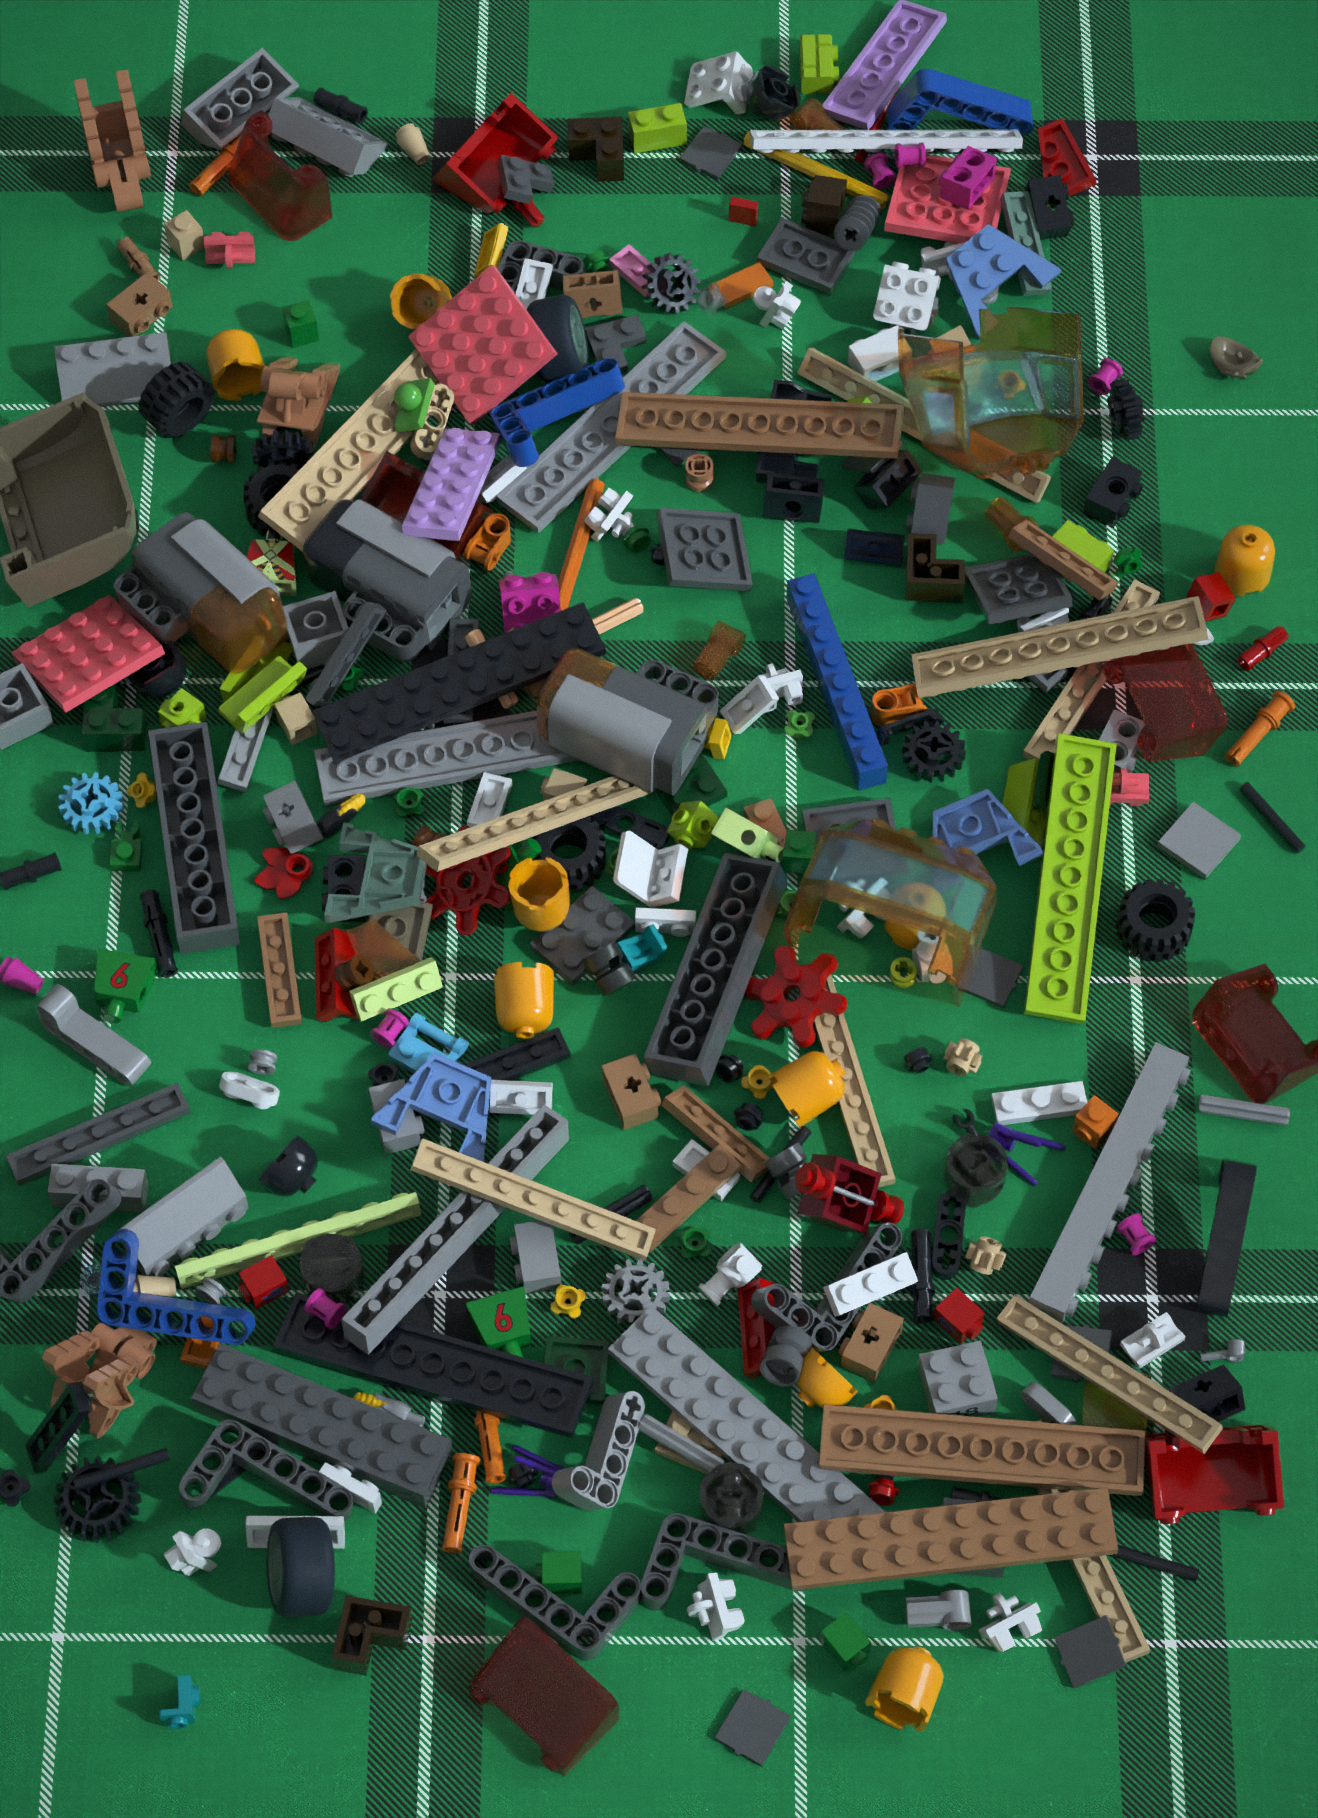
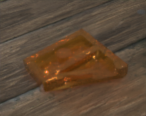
[346,920,420,983]

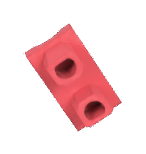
[204,232,256,269]
[1110,768,1149,806]

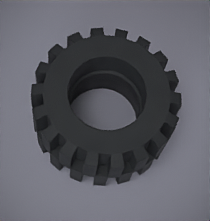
[138,361,215,438]
[243,461,299,540]
[532,816,606,893]
[1116,879,1195,962]

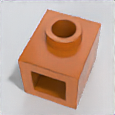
[1072,1095,1119,1150]

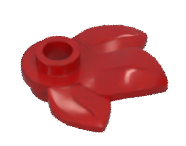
[255,847,313,899]

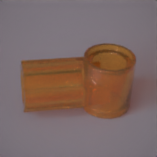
[790,98,845,130]
[985,497,1040,552]
[694,621,746,679]

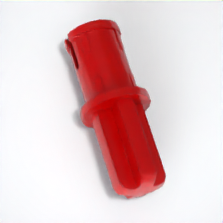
[501,187,545,227]
[1237,626,1289,672]

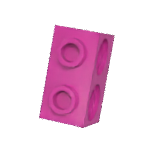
[939,146,997,210]

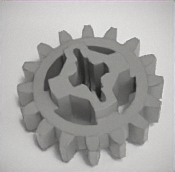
[602,1259,670,1327]

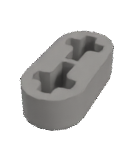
[1020,1381,1076,1425]

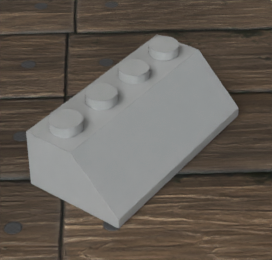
[181,48,299,150]
[263,97,388,177]
[55,332,171,407]
[119,1157,249,1276]

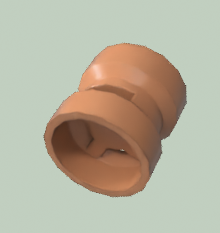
[685,453,714,493]

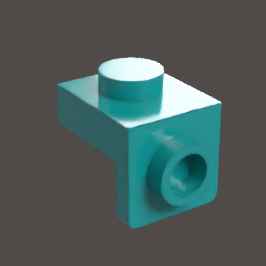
[617,924,667,971]
[159,1675,201,1729]

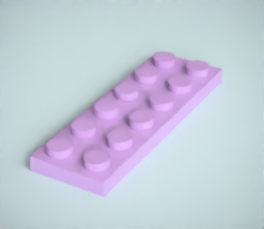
[820,0,947,130]
[402,428,501,541]

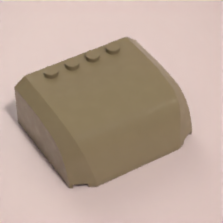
[0,393,137,607]

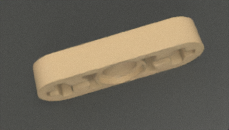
[410,384,454,459]

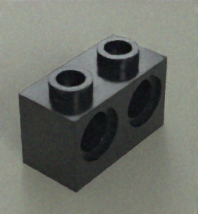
[853,449,922,509]
[322,855,366,922]

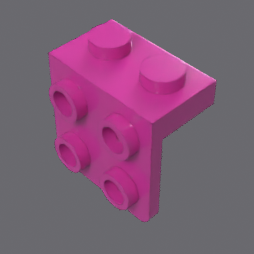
[499,572,561,633]

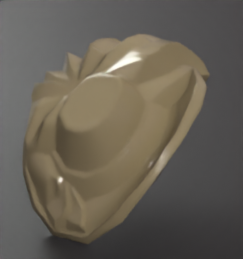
[1210,336,1263,380]

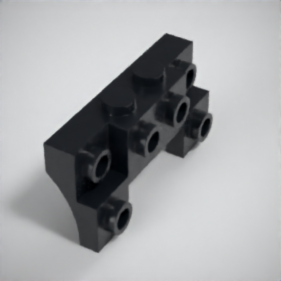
[756,380,832,483]

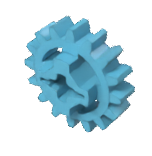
[58,772,124,835]

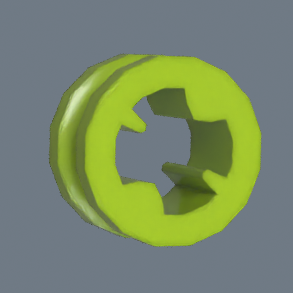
[890,957,917,988]

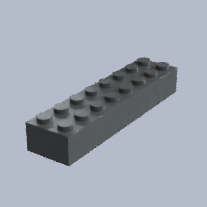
[148,722,240,954]
[644,853,787,1086]
[191,1343,453,1509]

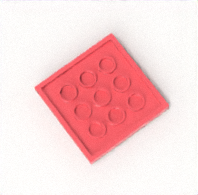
[884,154,1011,243]
[408,265,558,425]
[11,595,165,713]

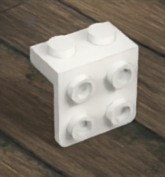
[684,51,753,115]
[873,261,941,331]
[613,830,688,908]

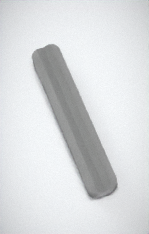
[1198,1095,1290,1126]
[638,1415,725,1476]

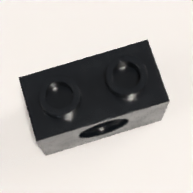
[1083,457,1144,528]
[763,472,824,523]

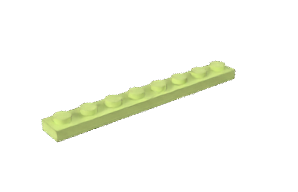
[175,1192,421,1289]

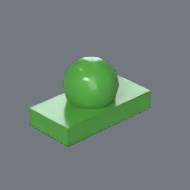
[394,378,435,432]

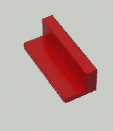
[315,928,362,1023]
[737,1278,784,1379]

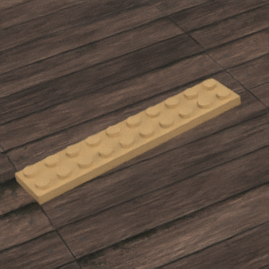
[258,348,443,552]
[911,596,1209,698]

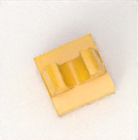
[704,718,732,760]

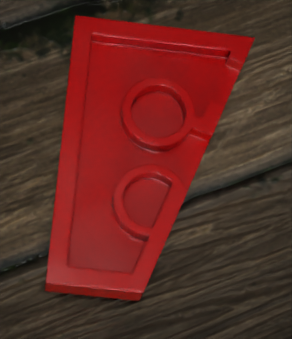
[1038,118,1097,206]

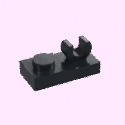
[844,529,905,566]

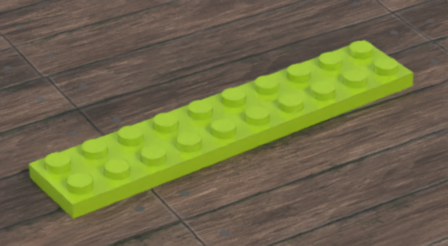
[1024,733,1117,1025]

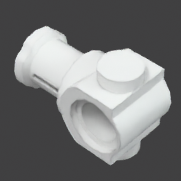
[912,923,951,983]
[698,1242,762,1306]

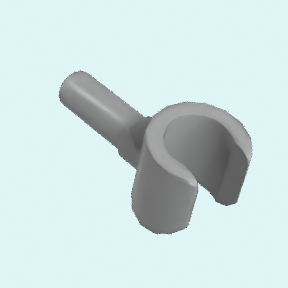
[1200,1339,1245,1363]

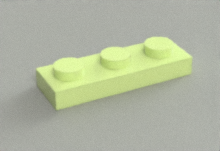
[349,957,443,1021]

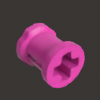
[895,142,926,168]
[864,153,896,190]
[1087,358,1123,395]
[370,1008,409,1049]
[1117,1213,1156,1255]
[304,1288,347,1329]

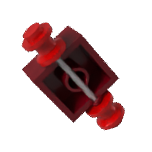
[795,1154,904,1234]

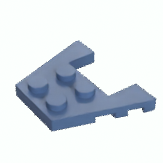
[945,224,1062,340]
[932,789,1044,899]
[370,1053,491,1162]

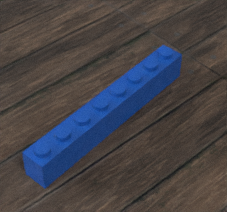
[786,573,888,791]

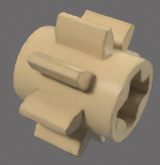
[943,1038,983,1077]
[965,1236,1006,1275]

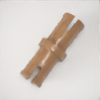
[117,237,161,281]

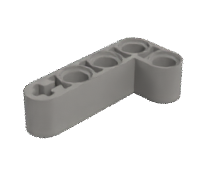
[36,984,152,1087]
[552,1391,645,1511]

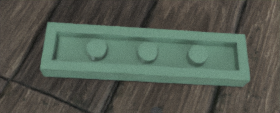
[1000,191,1052,296]

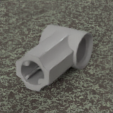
[905,1590,971,1630]

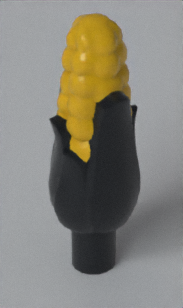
[312,794,365,845]

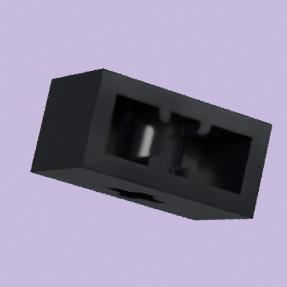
[1025,175,1074,240]
[1167,1364,1246,1422]

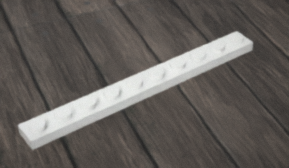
[750,129,1023,153]

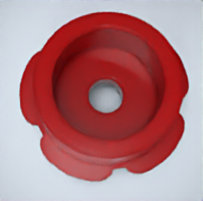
[868,1478,899,1506]

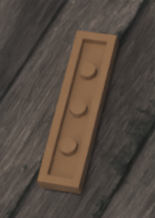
[1008,519,1118,600]
[257,912,302,1028]
[661,1085,770,1183]
[636,1144,742,1252]

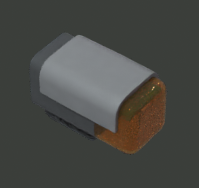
[114,512,289,674]
[536,648,719,796]

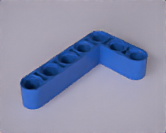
[887,69,1033,135]
[490,358,625,467]
[97,1229,256,1345]

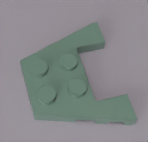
[324,823,427,923]

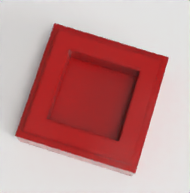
[729,197,758,226]

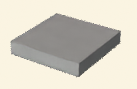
[1157,802,1241,880]

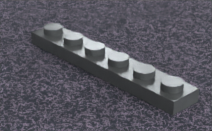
[6,1083,191,1186]

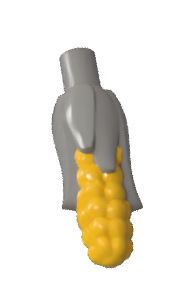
[353,1392,425,1427]

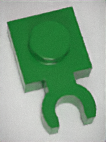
[109,821,143,871]

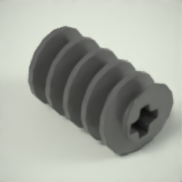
[834,195,882,251]

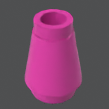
[0,956,44,995]

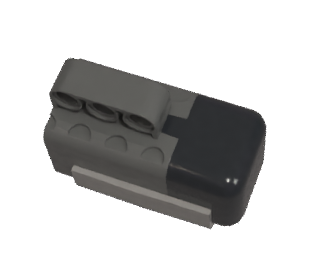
[303,499,472,662]

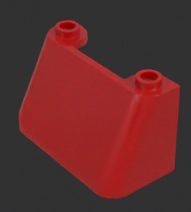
[432,92,559,215]
[1144,1425,1284,1524]

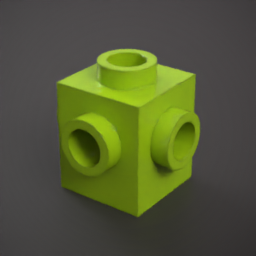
[158,688,206,729]
[667,801,719,849]

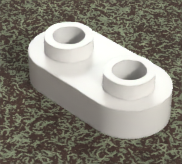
[219,1072,280,1109]

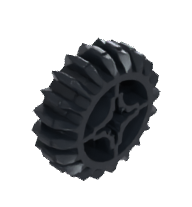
[53,1455,142,1544]

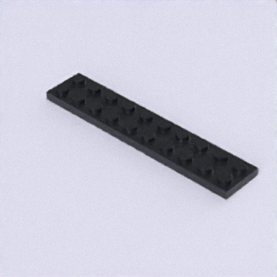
[312,602,606,764]
[273,1292,594,1438]

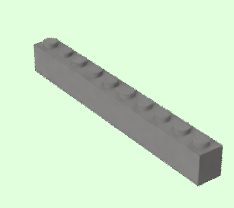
[1029,1042,1191,1324]
[342,1105,569,1355]

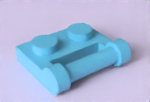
[388,1013,469,1074]

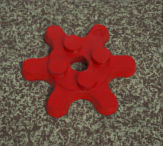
[425,826,511,935]
[744,945,848,1048]

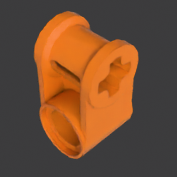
[463,514,511,571]
[870,684,928,727]

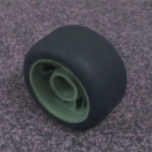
[527,295,589,383]
[266,1517,335,1617]

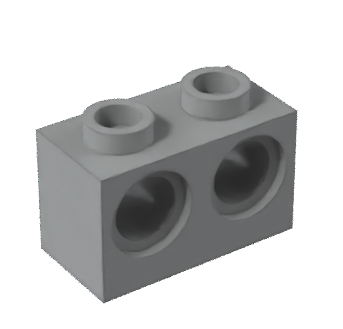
[1099,709,1148,773]

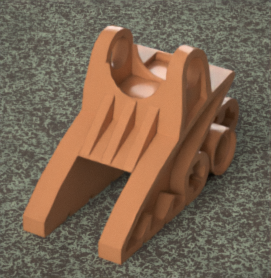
[73,69,151,213]
[257,356,340,450]
[42,1323,157,1439]

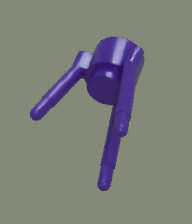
[986,1122,1066,1186]
[489,1445,564,1500]

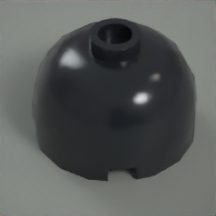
[746,65,801,121]
[127,640,187,698]
[258,1135,318,1197]

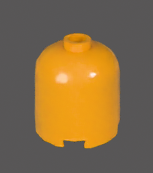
[390,273,452,329]
[206,329,265,401]
[1214,524,1275,596]
[508,857,570,932]
[494,962,554,1039]
[768,1051,846,1128]
[865,1646,944,1732]

